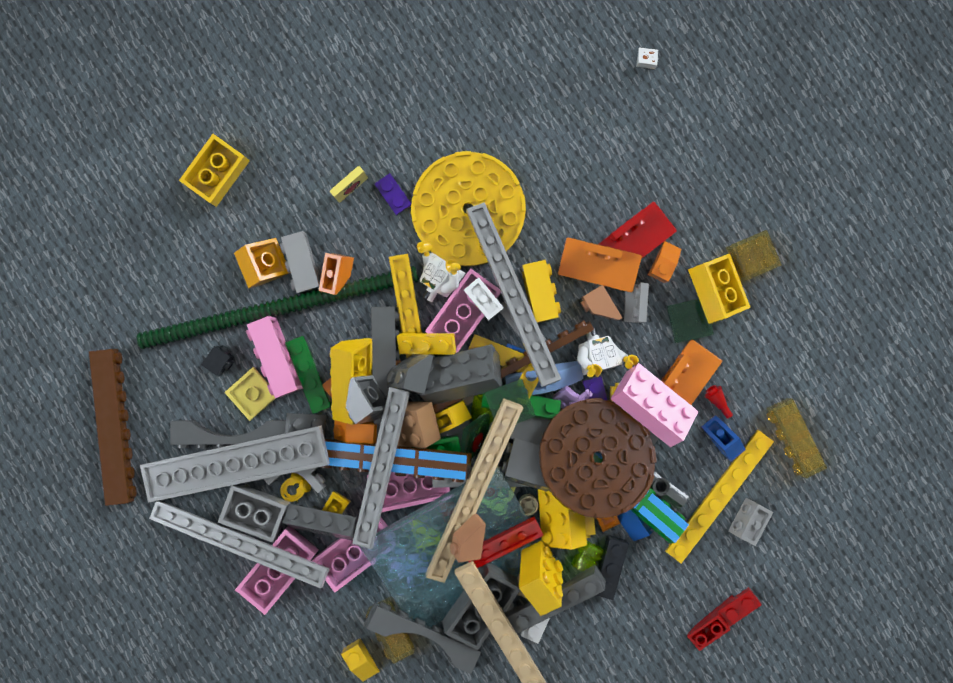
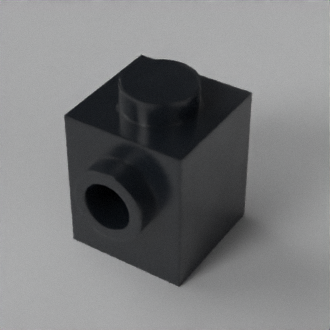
[201,345,234,376]

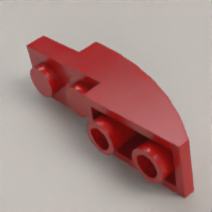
[687,587,762,651]

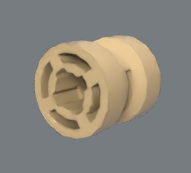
[518,494,538,515]

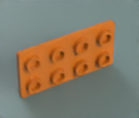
[558,238,642,292]
[661,339,722,405]

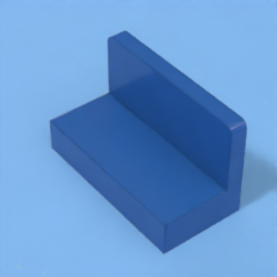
[617,510,654,541]

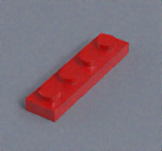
[468,517,544,568]

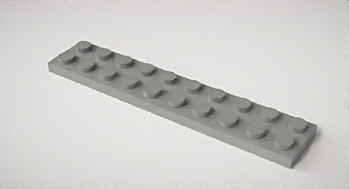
[140,425,330,503]

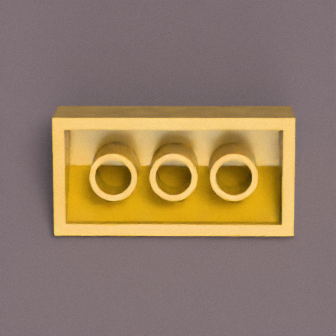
[330,338,372,425]

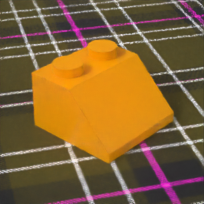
[234,238,291,289]

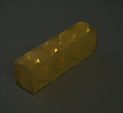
[767,398,827,479]

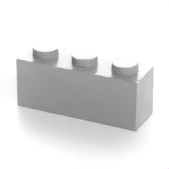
[280,231,320,294]

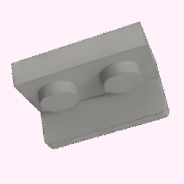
[624,283,649,323]
[729,498,773,546]

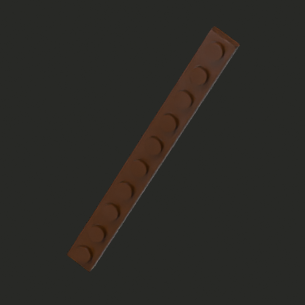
[433,320,594,413]

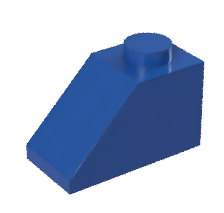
[701,415,746,462]

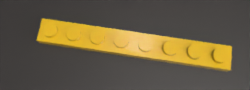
[665,430,774,564]

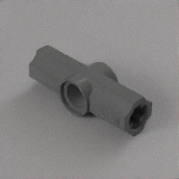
[650,472,689,509]

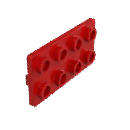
[598,202,677,259]

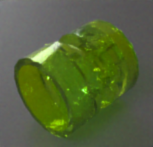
[571,541,605,571]

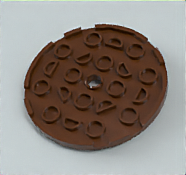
[539,398,656,518]

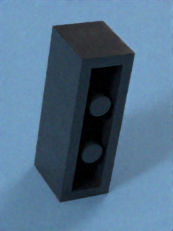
[596,535,629,600]

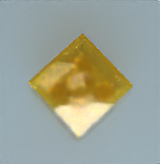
[726,230,782,282]

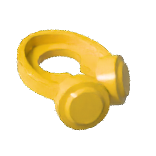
[280,473,311,502]

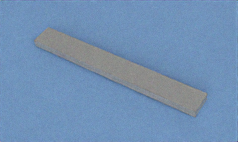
[352,387,410,549]

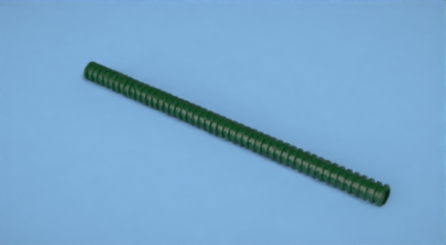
[136,266,419,349]

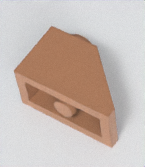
[580,285,622,320]
[450,514,486,562]

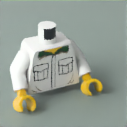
[417,242,466,302]
[577,328,639,377]

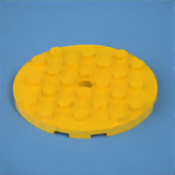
[411,151,526,266]

